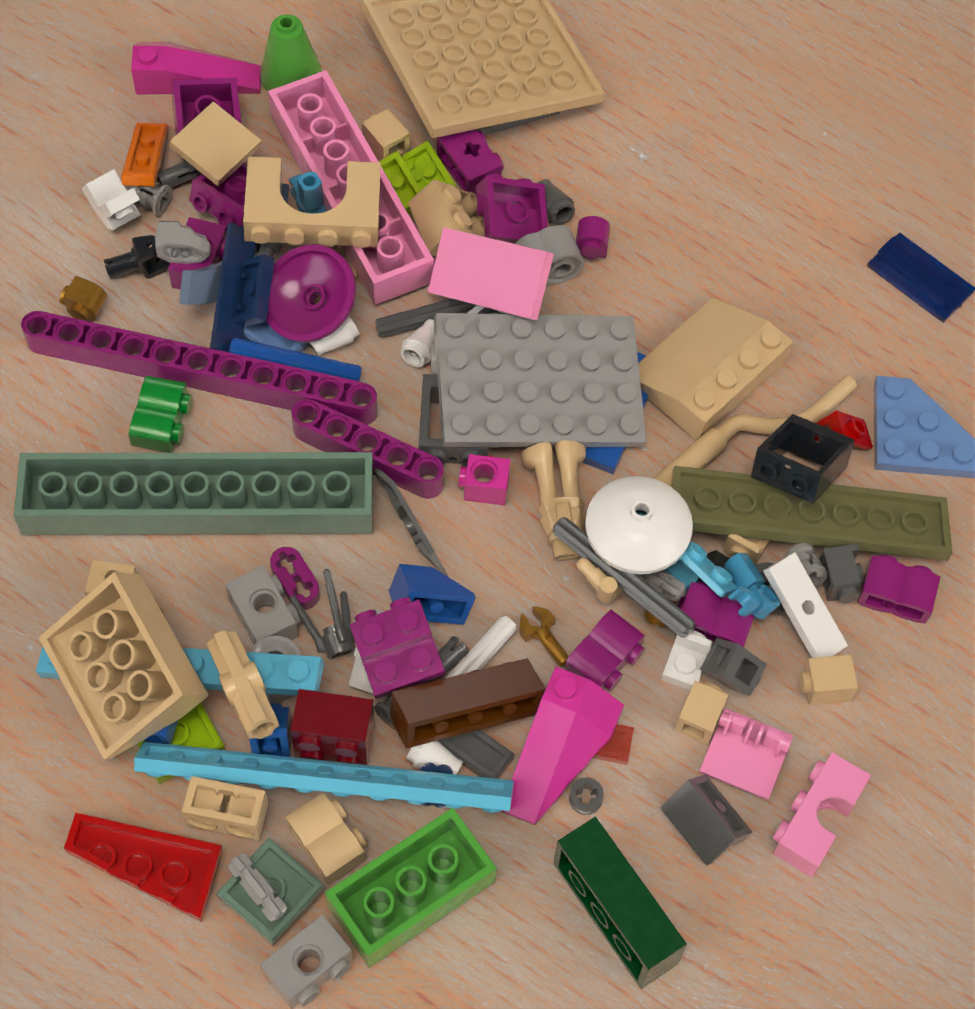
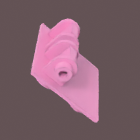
[699,708,793,800]

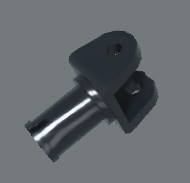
[104,235,170,279]

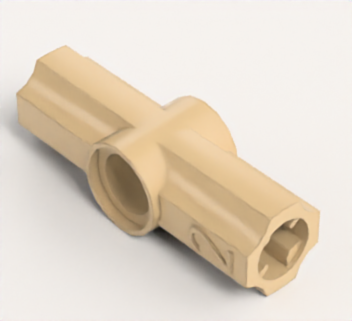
[206,630,279,739]

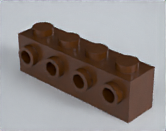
[389,658,546,749]

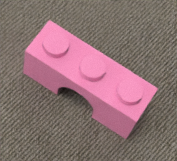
[773,752,871,878]

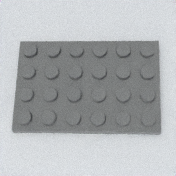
[433,313,646,447]

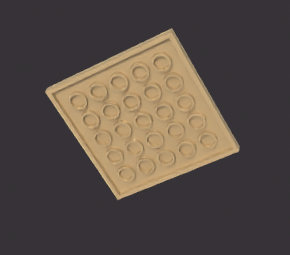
[361,0,605,138]

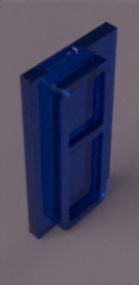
[867,232,975,323]

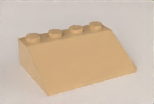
[638,297,794,440]
[38,572,209,760]

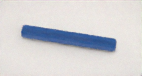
[229,337,362,381]

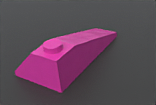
[131,42,261,95]
[500,667,624,825]

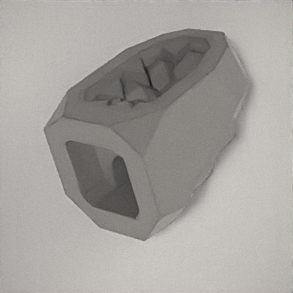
[155,221,211,264]

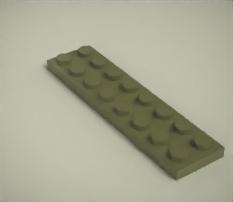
[671,466,952,561]

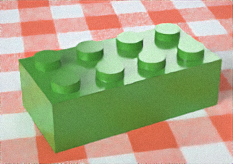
[325,807,497,968]

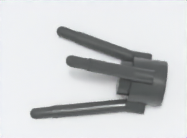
[289,569,355,659]

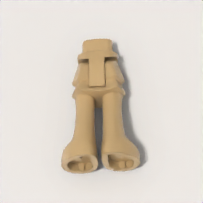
[521,440,586,560]

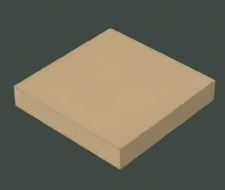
[170,102,262,186]

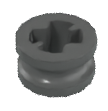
[569,777,604,815]

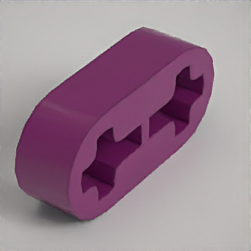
[270,546,320,610]

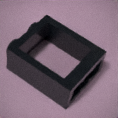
[751,414,855,504]

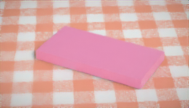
[428,227,554,320]

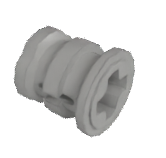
[131,182,172,216]
[785,543,828,588]

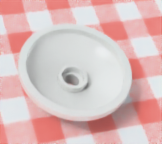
[585,476,693,574]

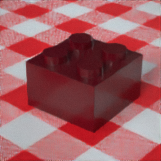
[290,689,375,765]

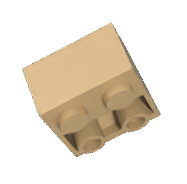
[408,179,485,256]

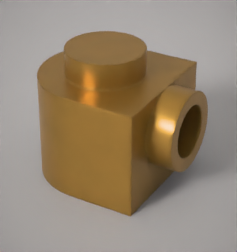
[59,275,108,321]

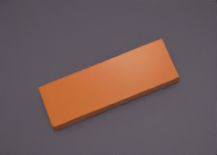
[121,122,169,187]

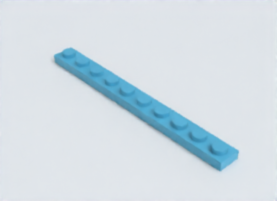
[134,742,514,813]

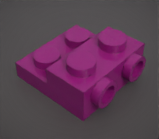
[189,163,247,228]
[476,174,548,244]
[349,597,445,699]

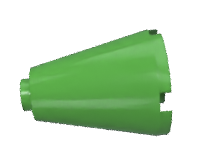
[260,14,322,91]

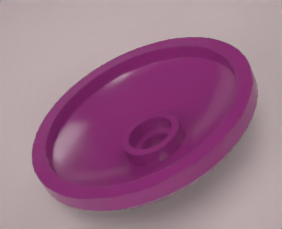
[266,244,356,343]

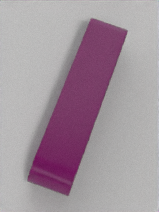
[291,399,444,499]

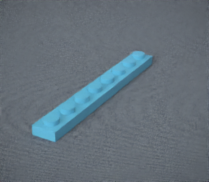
[36,646,324,696]

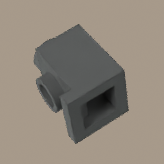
[819,544,864,603]
[700,638,767,696]

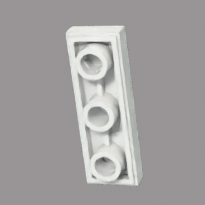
[763,552,848,658]

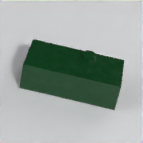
[553,816,687,989]

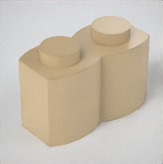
[285,792,368,885]

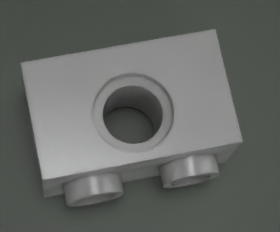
[225,565,301,645]
[260,914,353,1009]

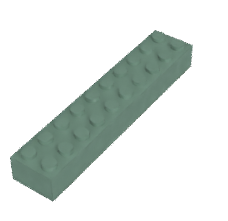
[14,452,373,535]

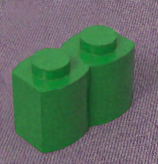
[128,375,192,453]

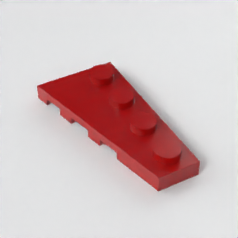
[64,812,223,922]

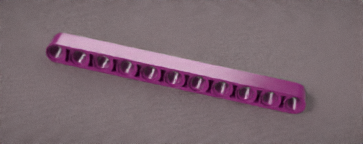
[21,311,378,425]

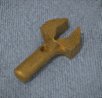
[519,606,569,667]

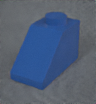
[389,564,476,625]
[249,703,292,757]

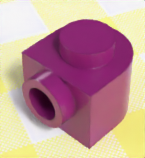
[576,216,610,260]

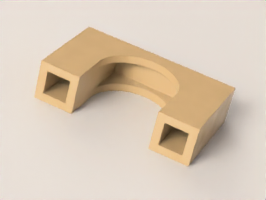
[243,156,381,248]

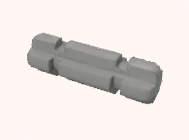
[638,570,687,602]
[228,853,288,922]

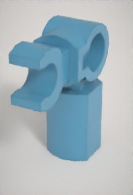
[289,172,326,214]
[724,553,780,619]

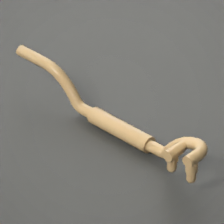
[576,375,857,604]

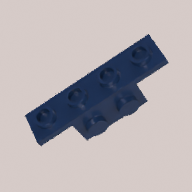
[210,222,275,352]

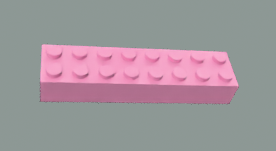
[268,70,434,305]

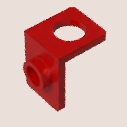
[814,410,873,451]

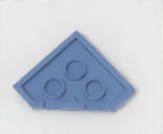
[874,376,975,478]

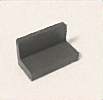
[662,774,752,865]

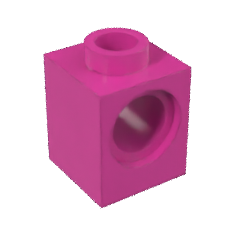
[458,454,510,506]

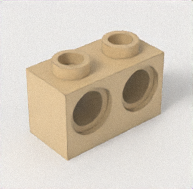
[182,776,269,841]

